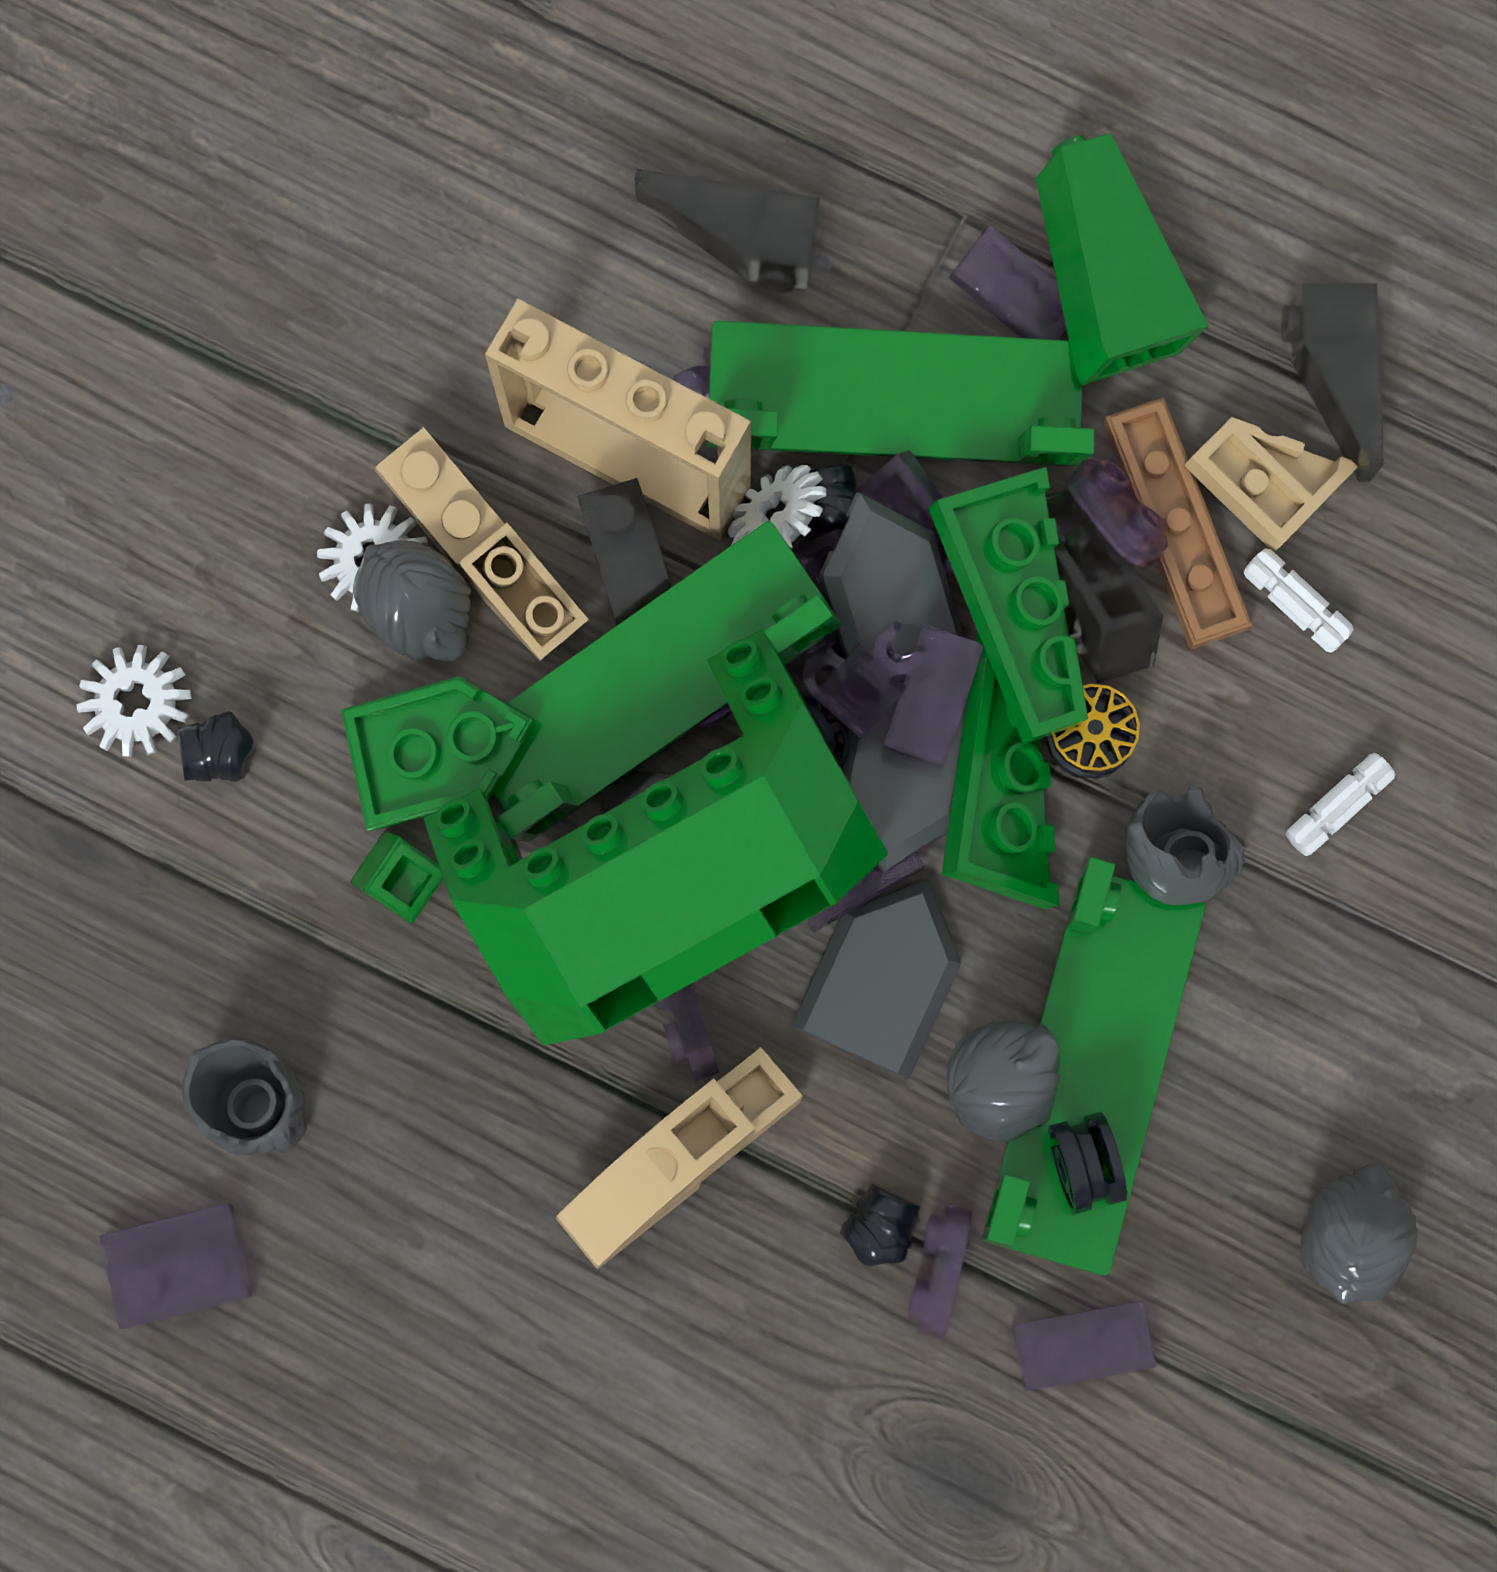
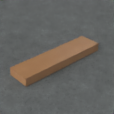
[1103,397,1252,650]

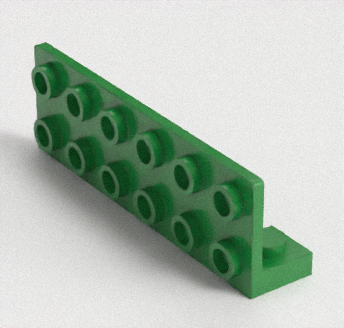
[707,321,1094,467]
[493,521,842,842]
[981,857,1205,1276]

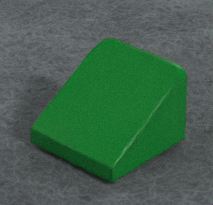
[350,831,443,924]

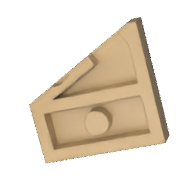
[1184,417,1358,552]

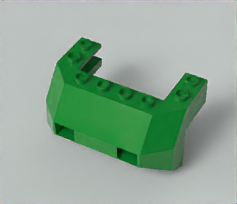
[423,628,888,1046]

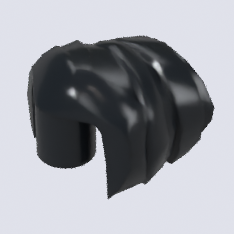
[808,466,858,541]
[179,711,256,782]
[840,1183,920,1266]

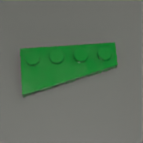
[928,467,1088,744]

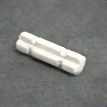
[1244,548,1354,653]
[1286,753,1396,856]

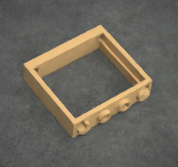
[485,298,751,542]

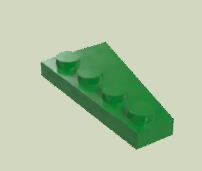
[942,633,1059,909]

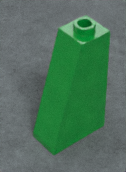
[1035,133,1208,386]

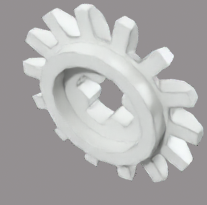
[728,465,826,548]
[317,503,428,612]
[76,645,192,757]

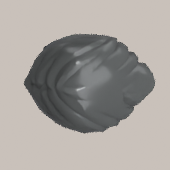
[353,540,471,662]
[1126,786,1245,905]
[947,1021,1060,1142]
[182,1038,306,1155]
[1300,1164,1419,1304]

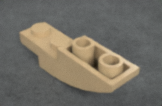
[374,427,589,661]
[556,1047,803,1270]

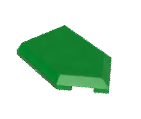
[341,676,535,832]

